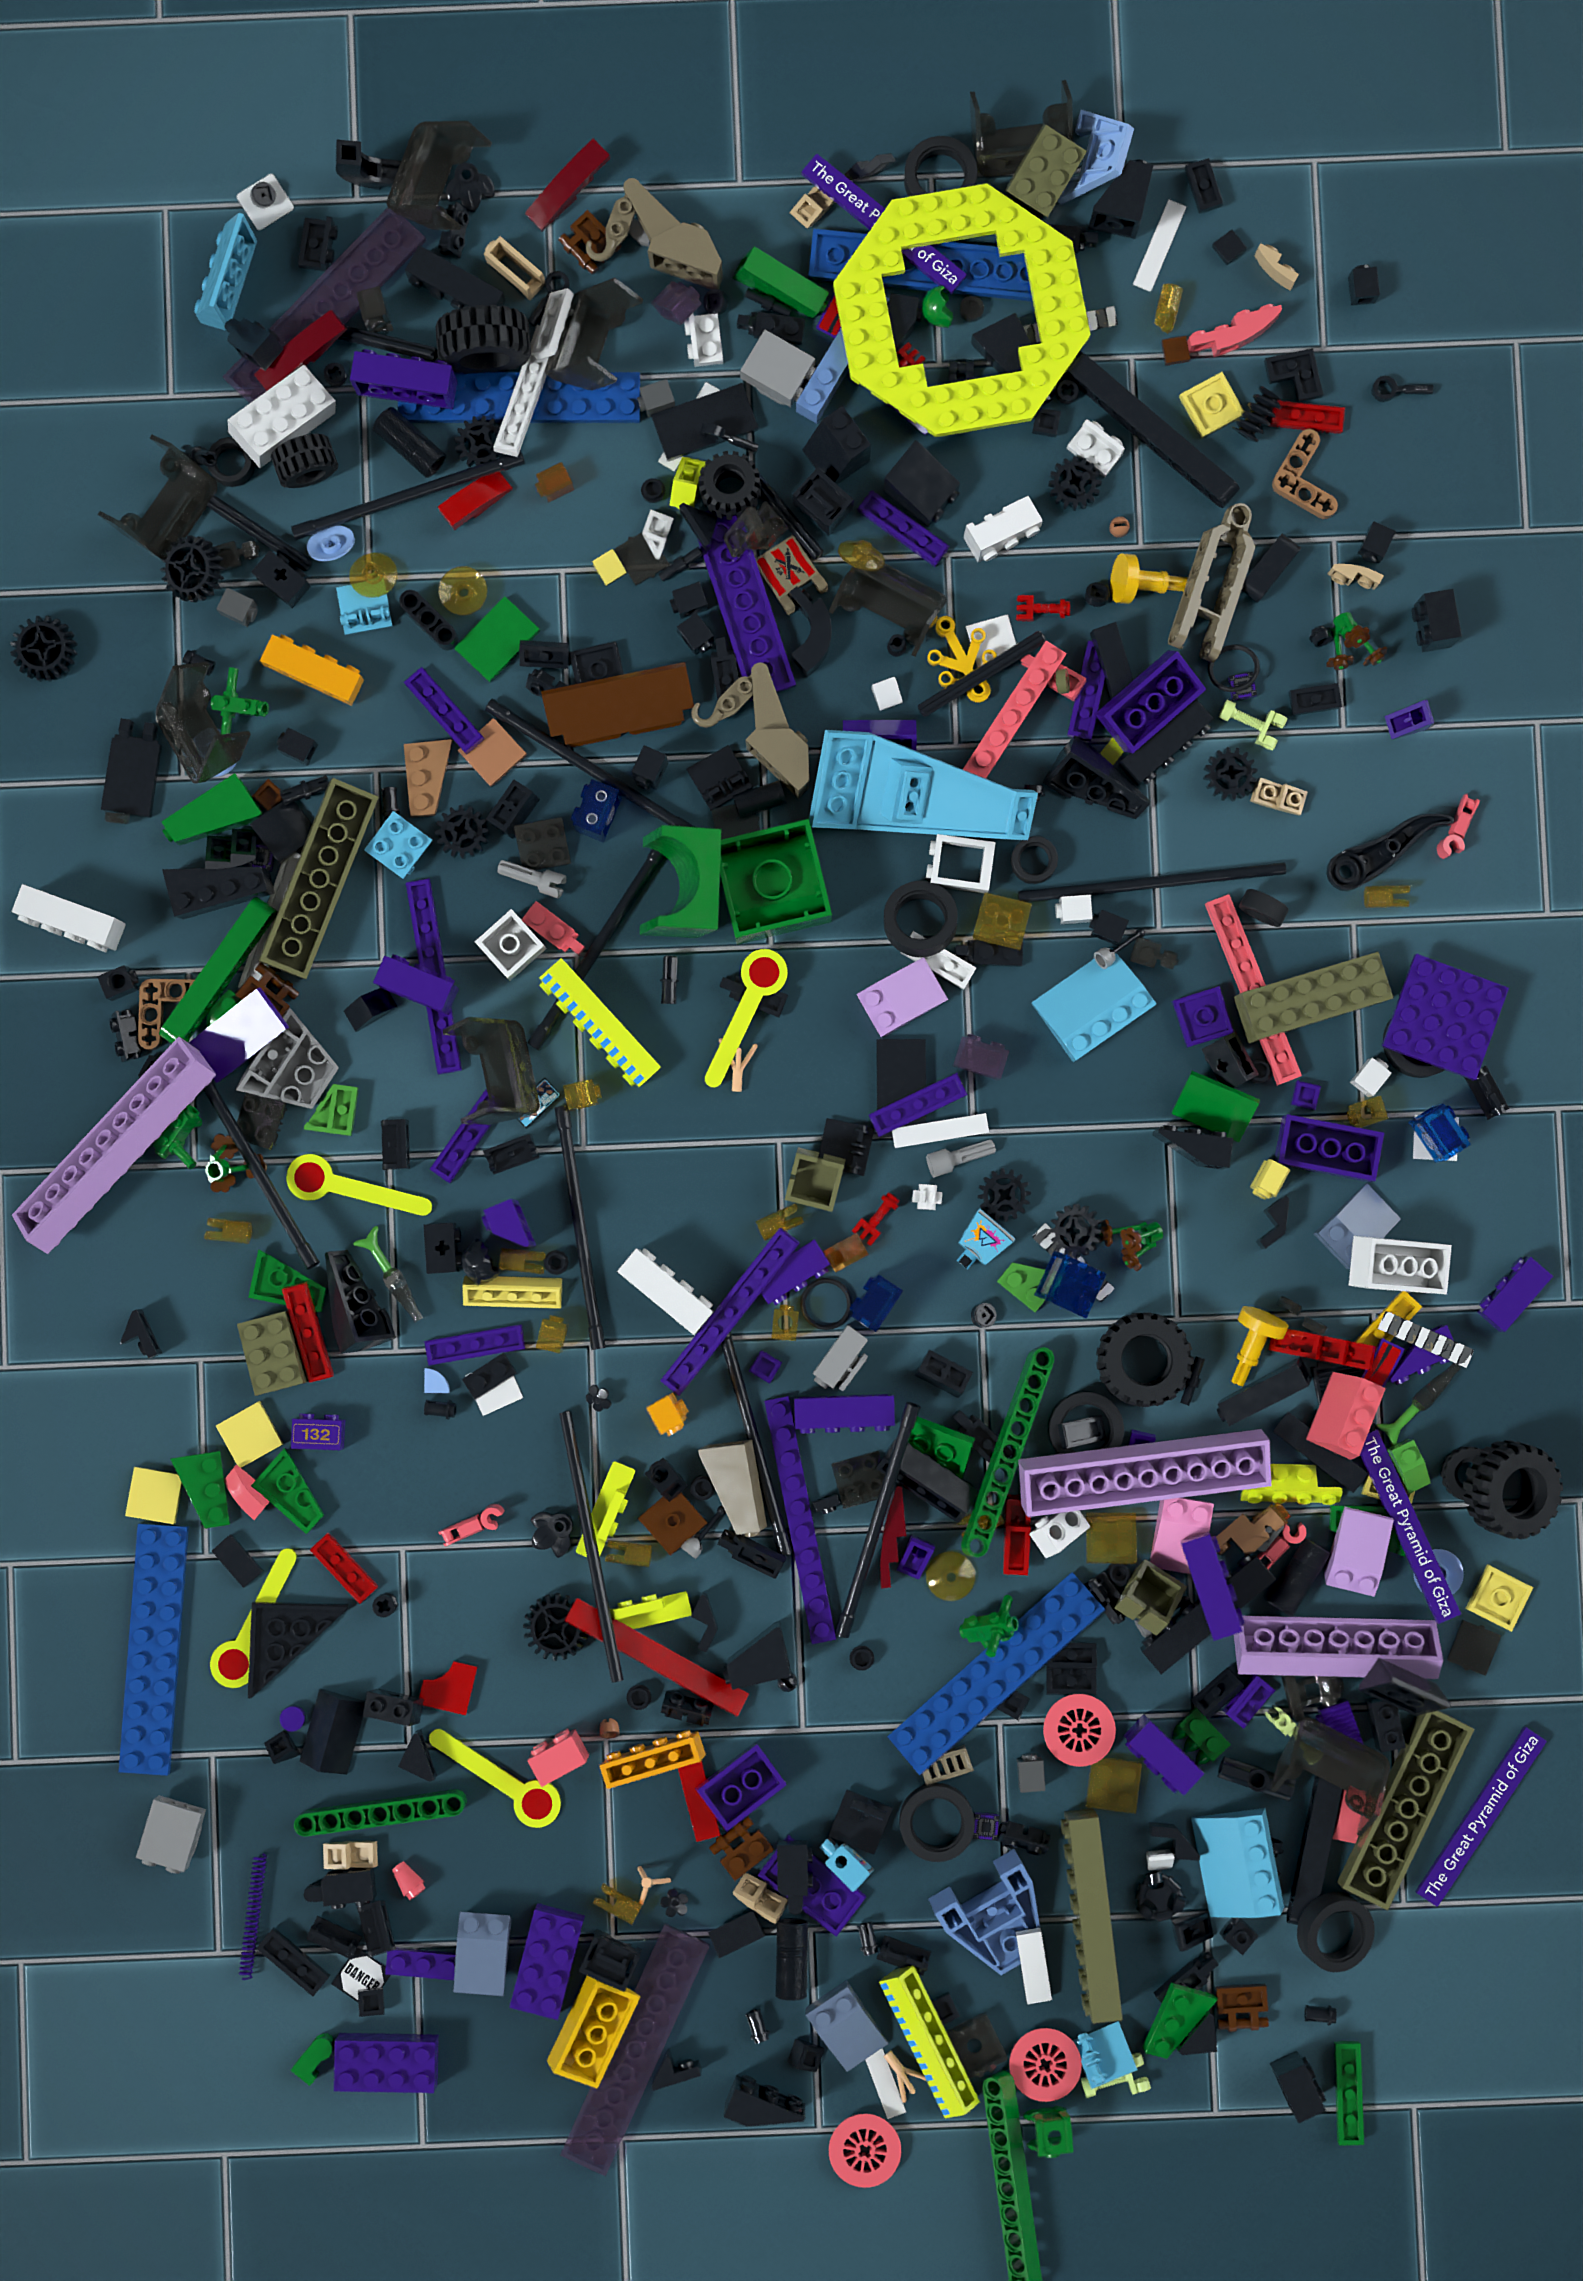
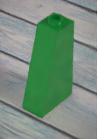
[732,246,829,318]
[161,773,264,846]

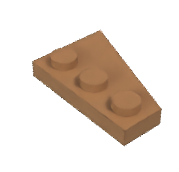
[404,739,453,818]

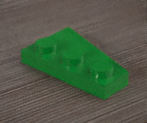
[1142,1983,1218,2059]

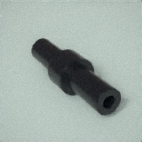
[744,288,792,316]
[659,546,703,581]
[1180,1356,1205,1406]

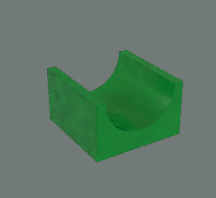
[720,819,832,945]
[639,825,721,938]

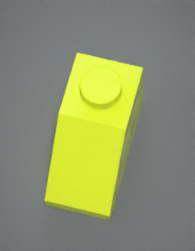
[670,457,705,509]

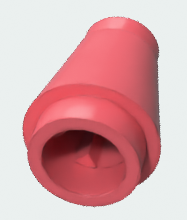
[392,1861,426,1900]

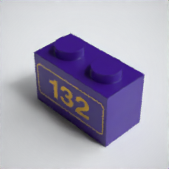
[291,1413,345,1450]

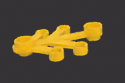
[927,616,997,703]

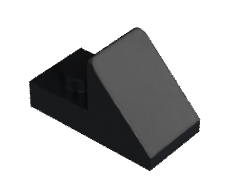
[120,1309,163,1358]
[652,2049,702,2091]

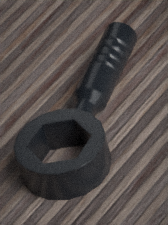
[528,271,570,327]
[1371,375,1433,402]
[700,423,758,453]

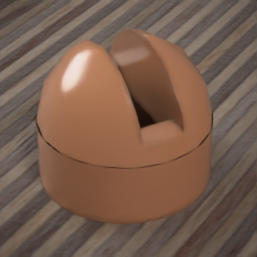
[1109,516,1130,538]
[599,1718,620,1738]

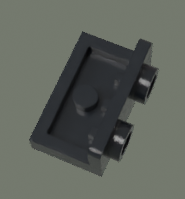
[298,216,338,272]

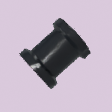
[372,1593,398,1617]

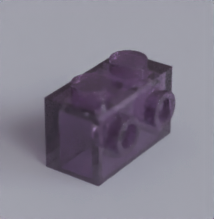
[953,1034,1009,1081]

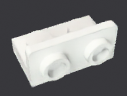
[684,312,723,367]
[1066,419,1125,477]

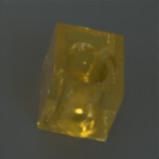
[563,1079,602,1111]
[1347,1095,1389,1128]
[771,1305,799,1341]
[536,1315,569,1353]

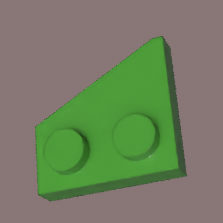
[304,1084,359,1136]
[996,1262,1065,1313]

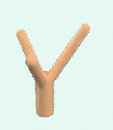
[719,1038,758,1092]
[637,1866,671,1905]
[883,2050,927,2103]

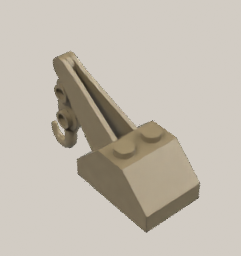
[586,178,723,290]
[692,662,809,799]

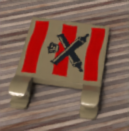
[755,535,828,615]

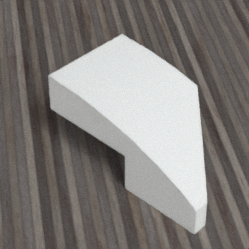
[642,510,673,560]

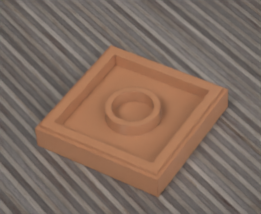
[458,718,527,787]

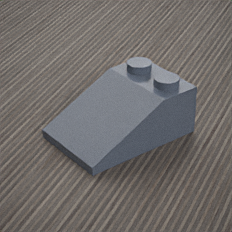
[1313,1183,1401,1269]
[454,1912,512,1996]
[806,1980,888,2072]

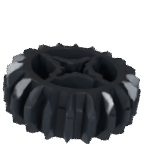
[160,535,226,603]
[10,616,77,682]
[523,1593,588,1661]

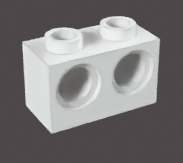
[1029,1510,1091,1558]

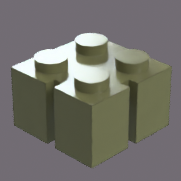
[785,1147,845,1212]
[1115,1559,1187,1636]

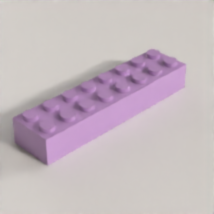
[1234,1616,1443,1679]

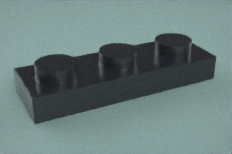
[256,1927,330,1997]

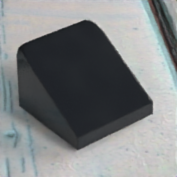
[788,2039,825,2072]

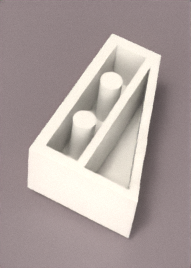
[964,496,1043,562]

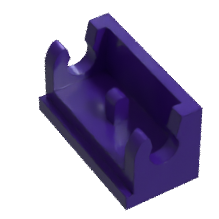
[1222,1674,1275,1729]

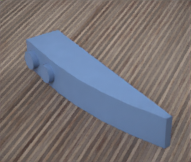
[796,297,889,424]

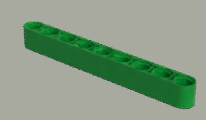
[961,1347,1055,1557]
[983,2070,1042,2281]

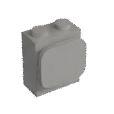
[740,330,817,407]
[813,1325,868,1391]
[136,1795,206,1873]

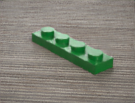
[1334,2041,1364,2146]

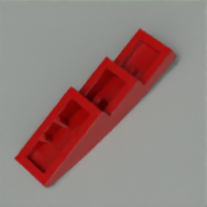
[1269,1329,1376,1371]

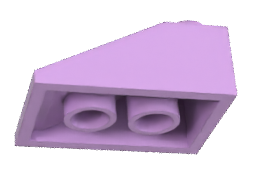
[856,957,948,1037]
[1324,1507,1394,1597]

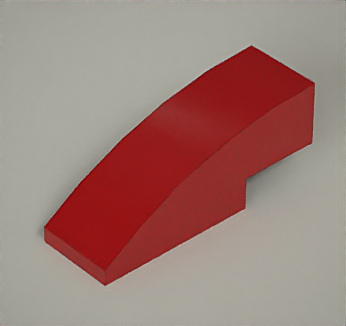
[438,472,513,531]
[1003,1494,1031,1575]

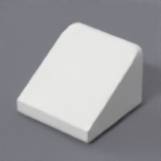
[872,677,903,711]
[1146,1849,1174,1870]

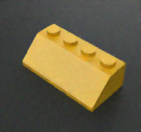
[547,1976,640,2088]

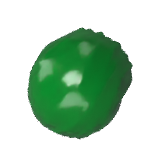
[922,286,953,328]

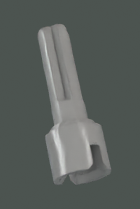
[498,860,566,899]
[926,1140,996,1178]

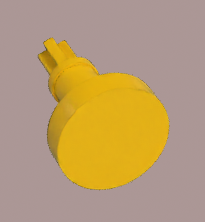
[1110,553,1188,604]
[1231,1306,1289,1387]

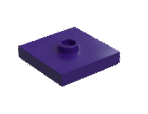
[1172,986,1234,1048]

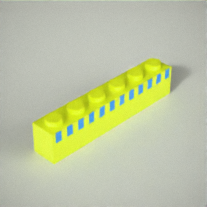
[539,958,661,1087]
[879,1966,980,2118]

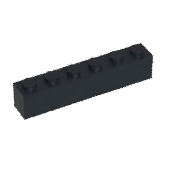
[1140,1553,1276,1675]

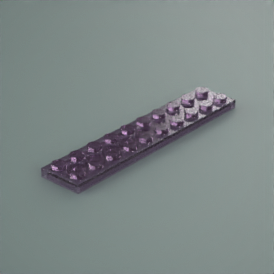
[223,204,426,404]
[560,1923,710,2176]

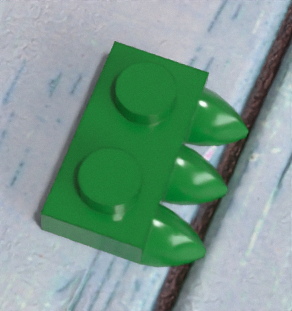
[1172,1707,1231,1765]

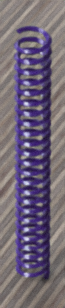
[238,1853,267,1980]

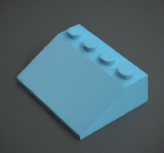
[195,213,257,330]
[1031,947,1156,1063]
[1191,1808,1284,1918]

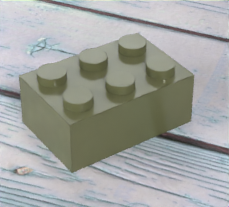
[1005,124,1087,217]
[237,1311,308,1396]

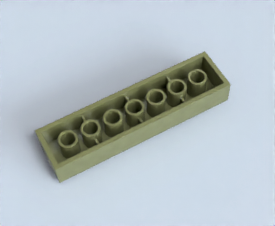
[258,778,379,979]
[1337,1711,1474,1911]
[1061,1808,1122,2024]

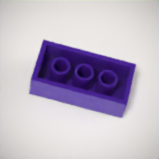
[350,349,458,409]
[1095,650,1206,753]
[1274,1114,1384,1182]
[794,1394,895,1434]
[1180,1532,1245,1641]
[509,1903,585,2020]
[334,2033,439,2093]

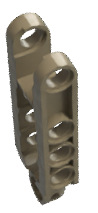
[1168,503,1256,663]

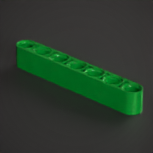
[159,897,277,1044]
[294,1789,467,1836]

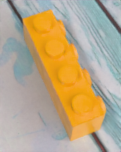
[260,634,364,706]
[647,1392,689,1436]
[599,1730,706,1789]

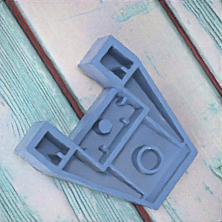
[928,1849,1040,1975]

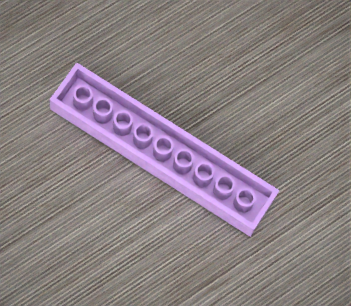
[12,1037,216,1254]
[1018,1429,1271,1517]

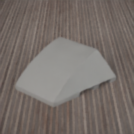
[236,1007,339,1109]

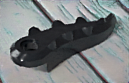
[1326,814,1454,891]

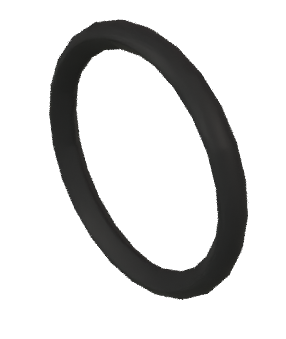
[1208,645,1260,692]
[800,1278,852,1330]

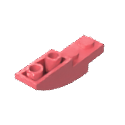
[1187,304,1282,357]

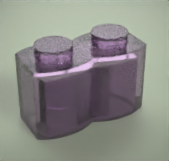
[651,281,702,325]

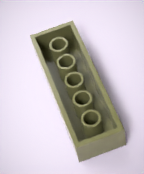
[1234,951,1393,1043]

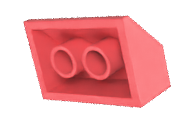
[1306,1372,1386,1460]

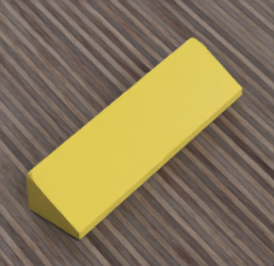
[463,1276,562,1308]

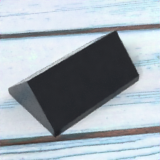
[1359,1658,1450,1716]
[299,1689,366,1775]

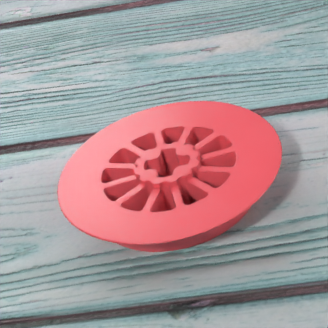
[1043,1694,1116,1767]
[1009,2028,1082,2102]
[829,2114,901,2188]

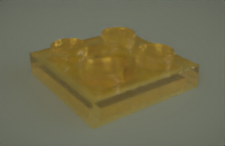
[973,892,1032,950]
[1086,1512,1137,1564]
[1086,1758,1142,1814]

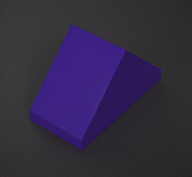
[1385,700,1434,739]
[897,1535,935,1580]

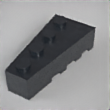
[162,867,275,919]

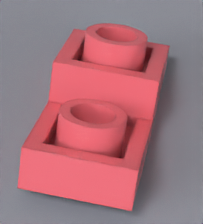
[224,1465,270,1520]
[1332,1787,1368,1844]

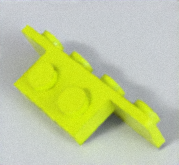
[576,1461,636,1557]
[1240,1464,1343,1505]
[610,1591,692,1629]

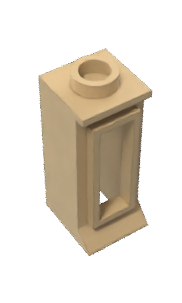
[484,236,545,301]

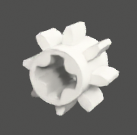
[912,1184,942,1210]

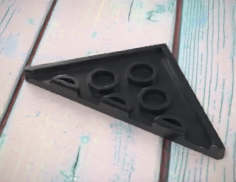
[248,1602,348,1698]

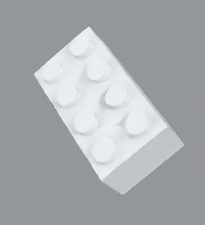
[228,365,336,468]
[12,884,126,953]
[1349,1236,1452,1294]
[617,1248,714,1335]

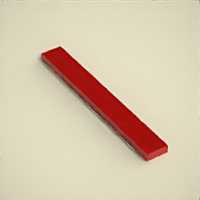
[564,1598,749,1716]

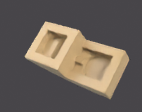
[789,186,835,229]
[323,1841,378,1869]
[733,1873,788,1924]

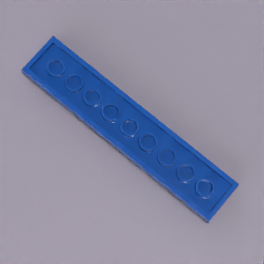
[808,229,1033,301]
[398,372,640,423]
[119,1523,189,1776]
[887,1572,1106,1776]

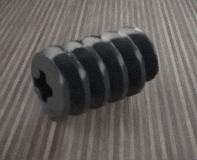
[1232,386,1282,443]

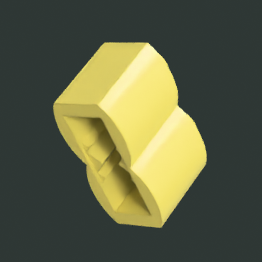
[1250,1159,1290,1200]

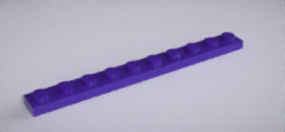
[764,1396,836,1644]

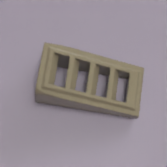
[923,1744,974,1785]

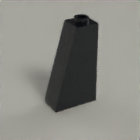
[971,313,1056,406]
[1217,1357,1312,1426]

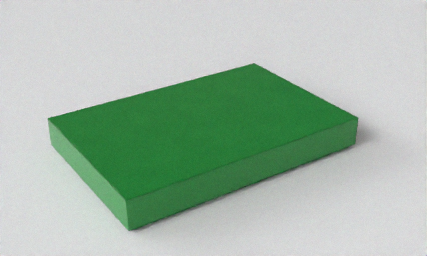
[454,596,540,683]
[1171,1071,1260,1142]

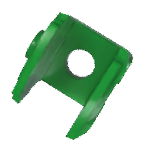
[1023,2106,1073,2158]

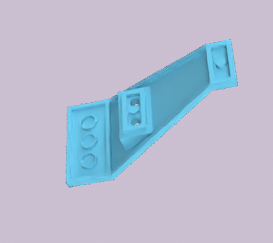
[809,730,1038,840]

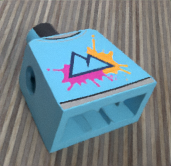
[956,1209,1015,1270]
[819,1837,875,1892]

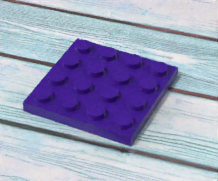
[1382,954,1509,1081]

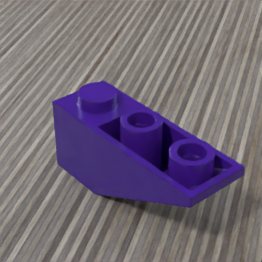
[1388,1325,1454,1385]

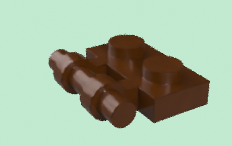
[559,210,621,275]
[235,962,300,1016]
[709,1816,774,1881]
[1215,1984,1269,2032]

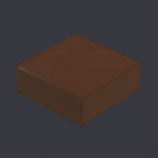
[1161,336,1190,366]
[252,779,283,811]

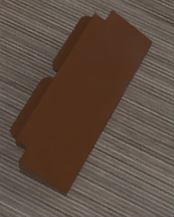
[541,662,694,747]

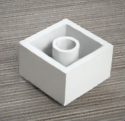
[475,909,546,981]

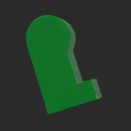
[290,2033,335,2086]

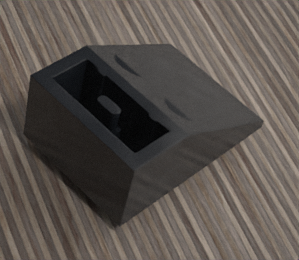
[1153,1125,1233,1170]
[724,2075,805,2127]

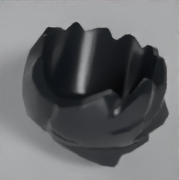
[461,1238,501,1286]

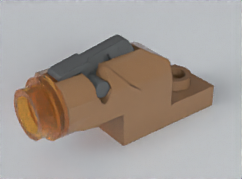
[1216,1502,1291,1555]

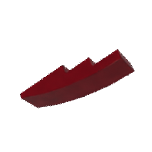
[525,138,610,231]
[254,310,347,391]
[880,1485,906,1588]

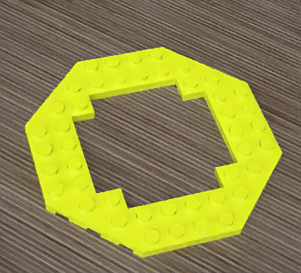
[833,184,1090,437]

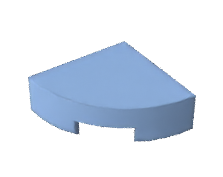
[424,1368,450,1393]

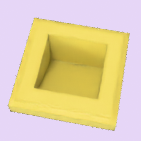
[593,549,627,586]

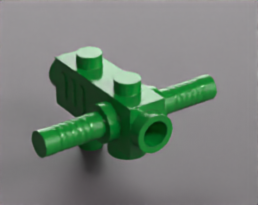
[211,667,269,742]
[153,1105,202,1169]
[959,1595,1018,1657]

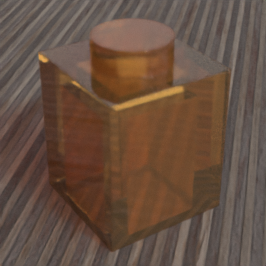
[535,462,574,503]
[824,1233,869,1273]

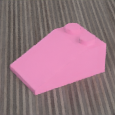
[1150,1497,1214,1574]

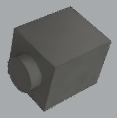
[637,379,675,418]
[216,588,258,627]
[1016,1753,1045,1793]

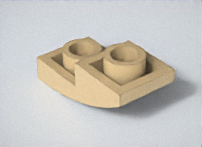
[1255,243,1299,291]
[1328,564,1384,590]
[1250,778,1308,815]

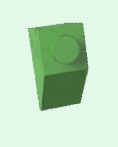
[1387,1438,1431,1494]

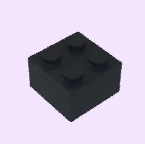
[1412,589,1462,652]
[1269,2051,1327,2123]

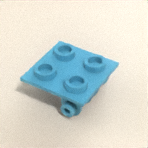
[336,579,393,635]
[364,811,432,879]
[1073,2021,1137,2089]

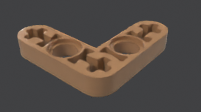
[1272,429,1338,519]
[138,979,195,1051]

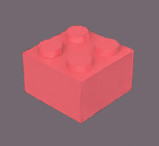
[527,1728,589,1787]

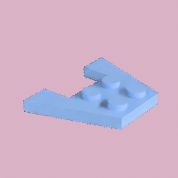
[1057,110,1134,205]

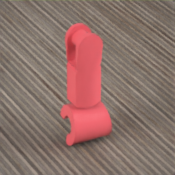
[1437,794,1480,860]
[438,1504,505,1546]
[1257,1522,1307,1570]

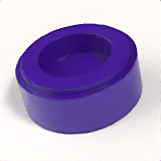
[279,1705,306,1731]

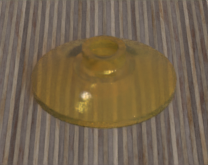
[838,540,885,571]
[349,553,398,598]
[438,566,487,615]
[926,1551,975,1601]

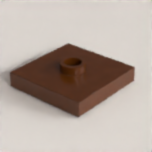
[638,1492,708,1556]

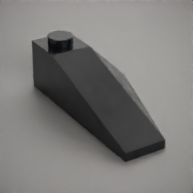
[1043,735,1151,819]
[325,1250,396,1354]

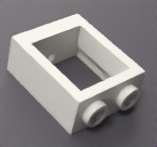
[926,834,995,894]

